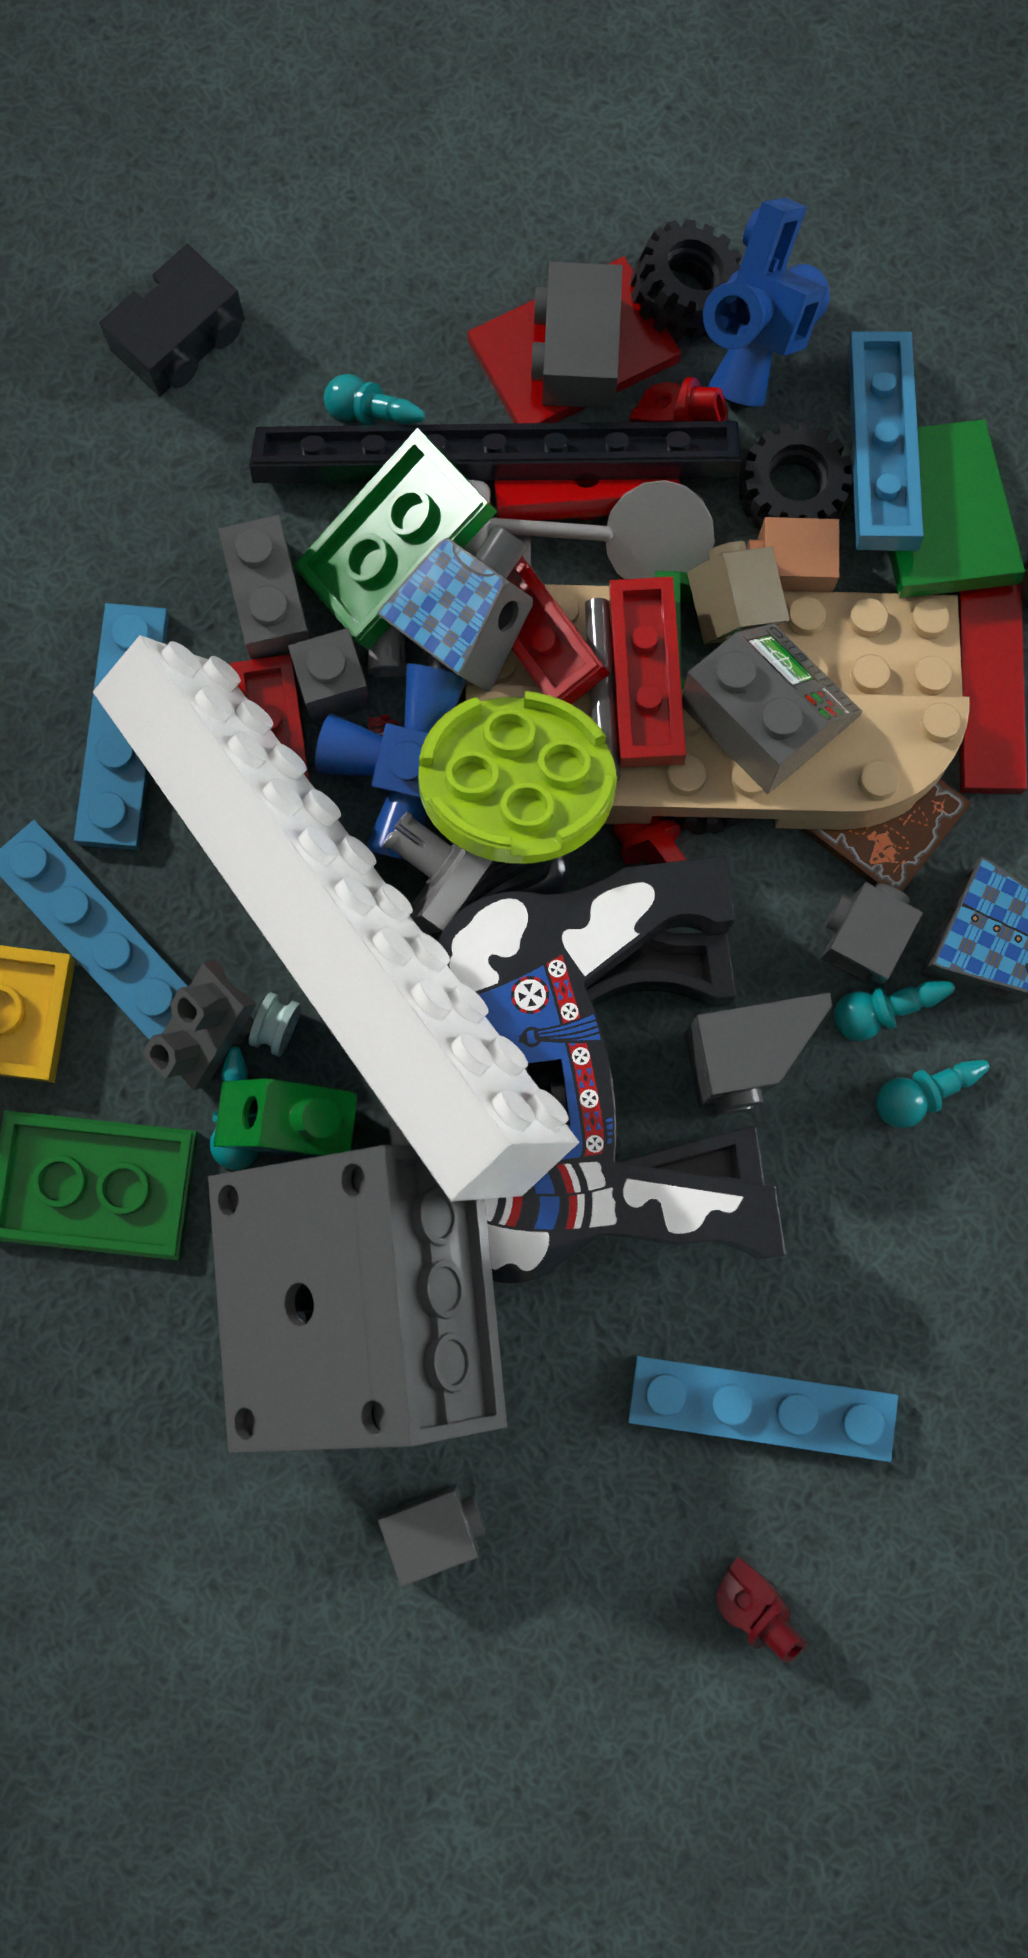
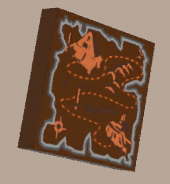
[800,779,972,891]

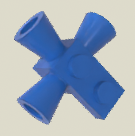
[703,198,830,407]
[315,664,467,860]

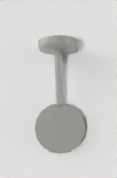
[463,480,715,579]

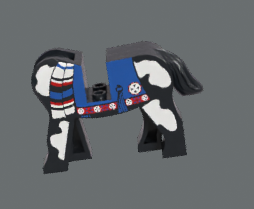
[438,854,786,1283]

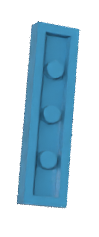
[848,331,924,551]
[74,603,170,851]
[0,820,187,1040]
[627,1356,898,1462]

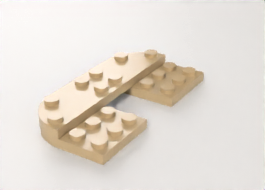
[465,584,970,830]

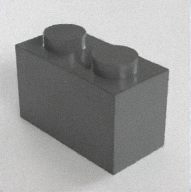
[531,261,623,409]
[218,514,310,660]

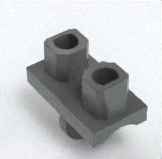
[143,960,257,1091]

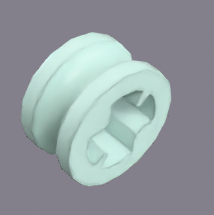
[249,992,301,1057]

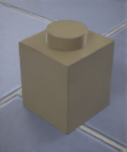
[687,541,790,644]

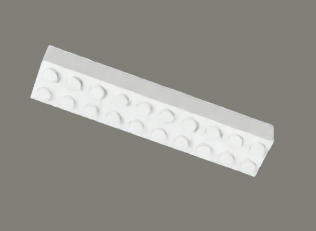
[93,635,579,1201]

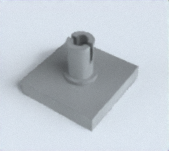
[383,812,493,934]

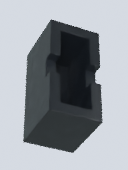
[99,243,245,397]

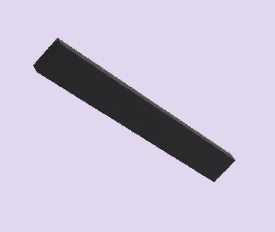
[249,421,741,483]

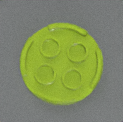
[418,691,617,864]

